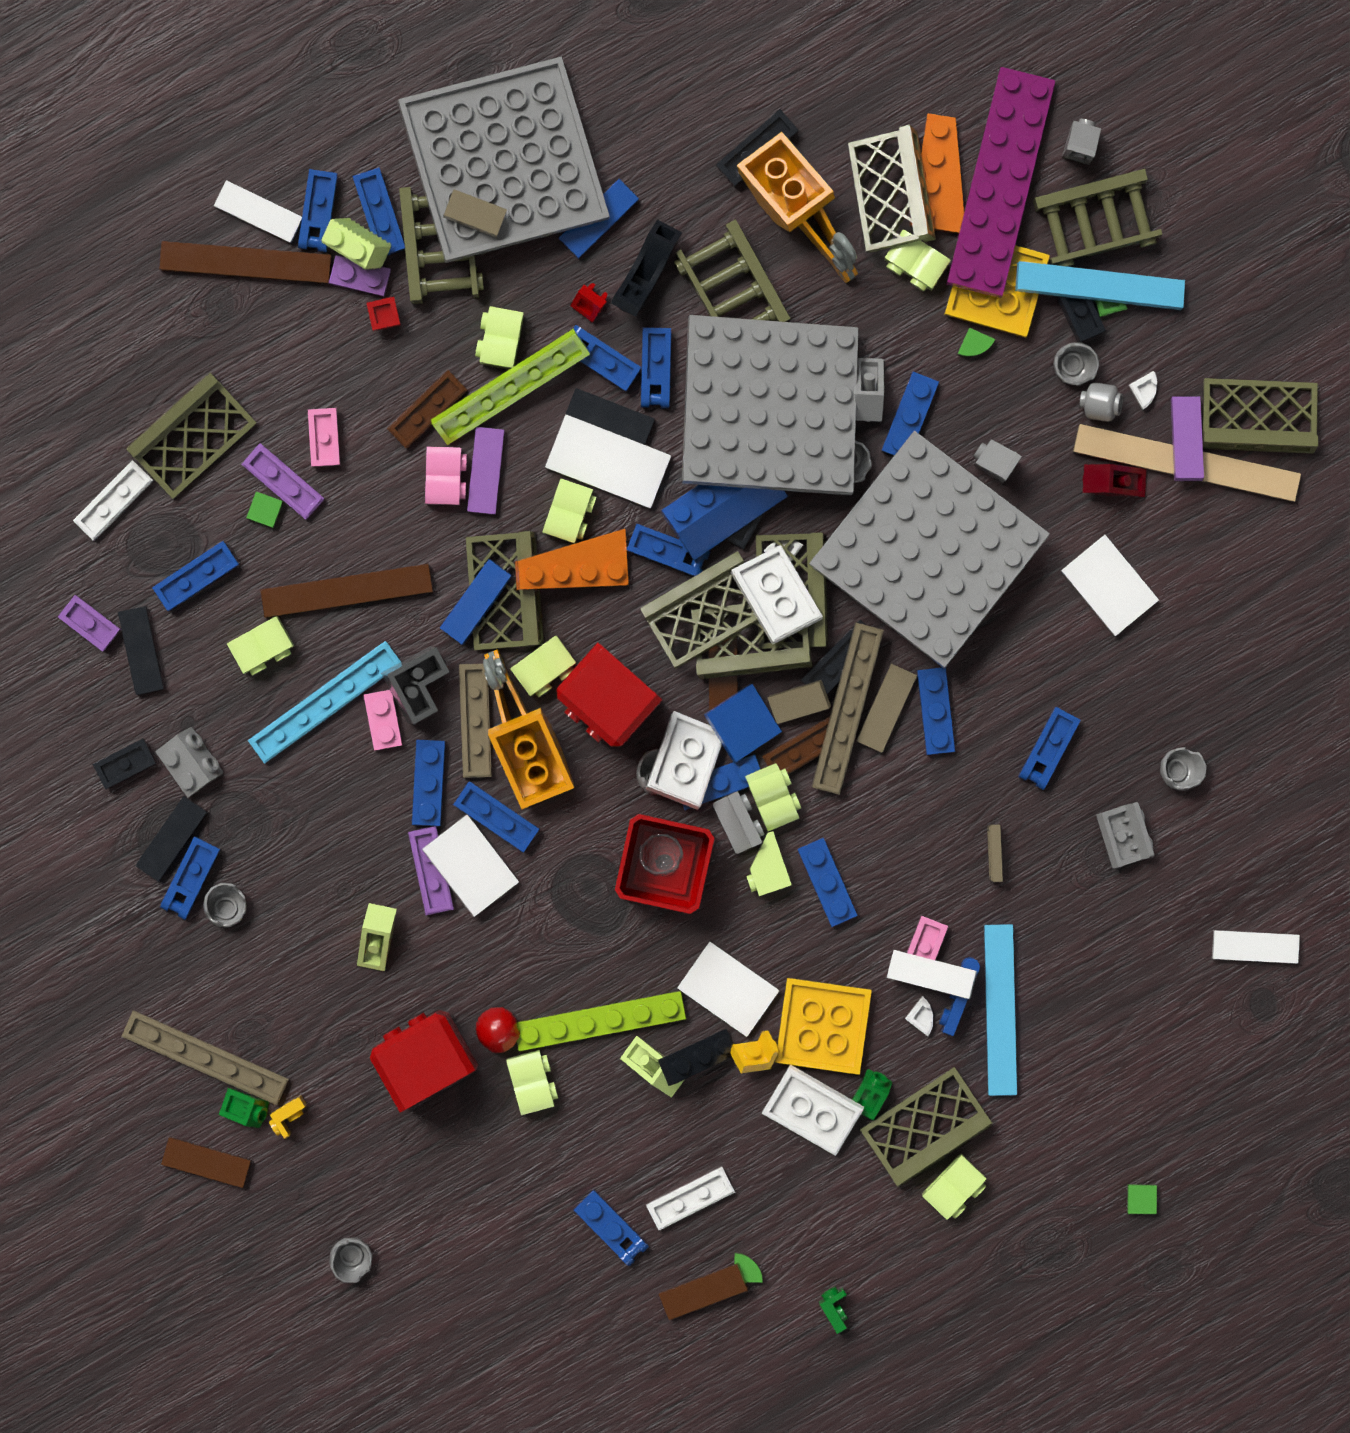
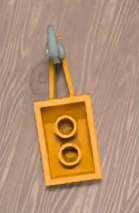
[737,132,858,283]
[483,649,574,809]

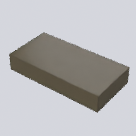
[443,189,507,238]
[768,680,831,724]
[987,824,1003,882]

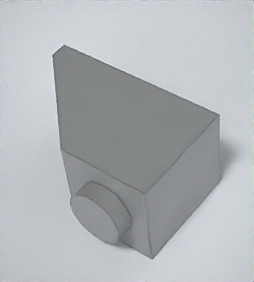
[1062,119,1101,165]
[855,358,884,422]
[973,440,1022,484]

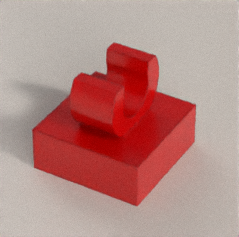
[570,283,608,323]
[366,297,401,332]

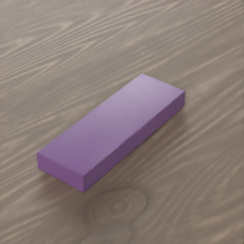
[1171,397,1204,481]
[467,427,505,515]
[241,443,325,520]
[408,826,454,915]

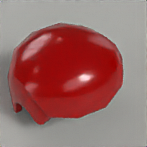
[476,1007,520,1053]

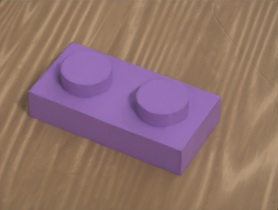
[329,255,391,297]
[58,595,121,652]

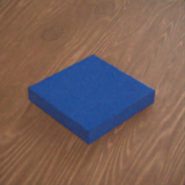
[704,684,782,762]

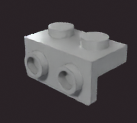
[155,727,223,798]
[713,791,765,854]
[1096,802,1154,868]

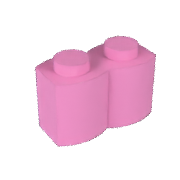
[425,447,467,505]

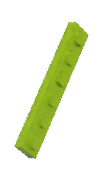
[431,329,590,445]
[516,991,686,1051]

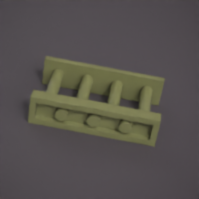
[1033,169,1162,267]
[399,187,484,304]
[674,219,791,322]

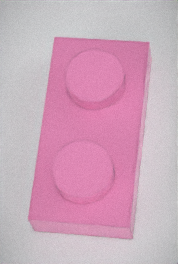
[308,408,340,467]
[364,690,403,750]
[907,916,948,960]

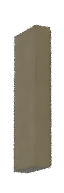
[856,664,917,753]

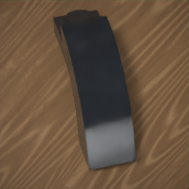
[611,219,682,317]

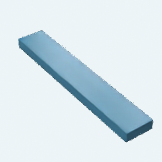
[1015,261,1185,310]
[248,641,401,763]
[984,924,1017,1096]

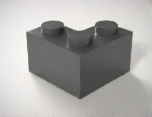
[381,646,449,725]

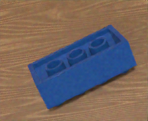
[662,485,787,561]

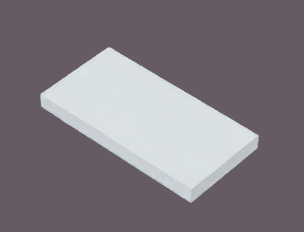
[545,415,671,509]

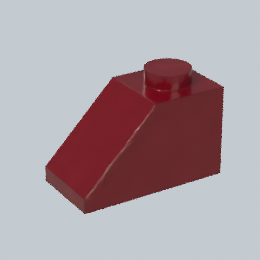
[1083,464,1146,497]

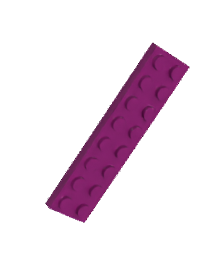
[947,67,1055,298]

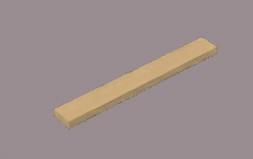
[1073,424,1301,502]

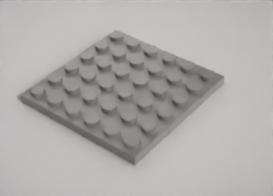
[398,56,610,263]
[682,315,858,495]
[809,431,1050,669]

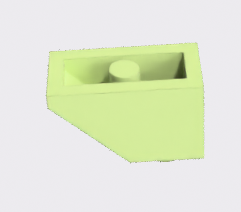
[746,831,791,896]
[357,903,397,971]
[620,1036,684,1098]

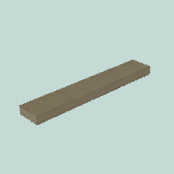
[811,622,884,795]
[121,1010,289,1105]

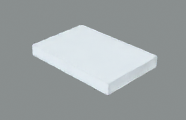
[1061,535,1159,636]
[731,545,823,645]
[645,711,722,810]
[422,815,519,917]
[677,941,779,1037]
[762,1065,864,1156]

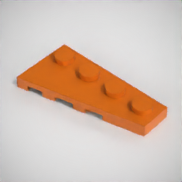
[910,113,964,234]
[515,529,628,590]

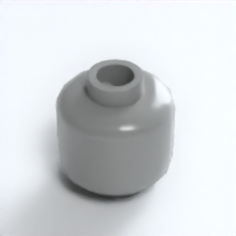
[1080,383,1123,421]

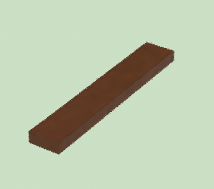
[159,241,332,284]
[260,564,433,618]

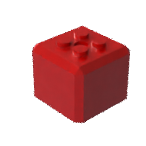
[557,643,663,747]
[615,814,714,914]
[370,1010,478,1112]

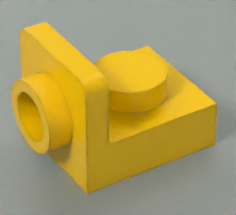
[730,1031,779,1074]
[269,1095,307,1139]

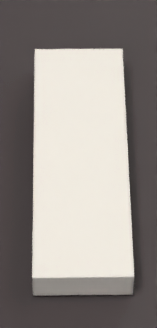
[214,180,302,243]
[73,460,154,541]
[1212,930,1300,963]
[887,950,977,999]
[646,1166,735,1230]

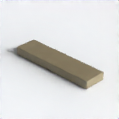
[459,664,492,778]

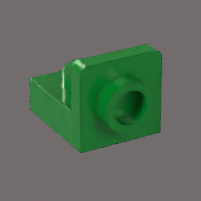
[852,1069,892,1121]
[219,1088,269,1128]
[818,1287,848,1334]

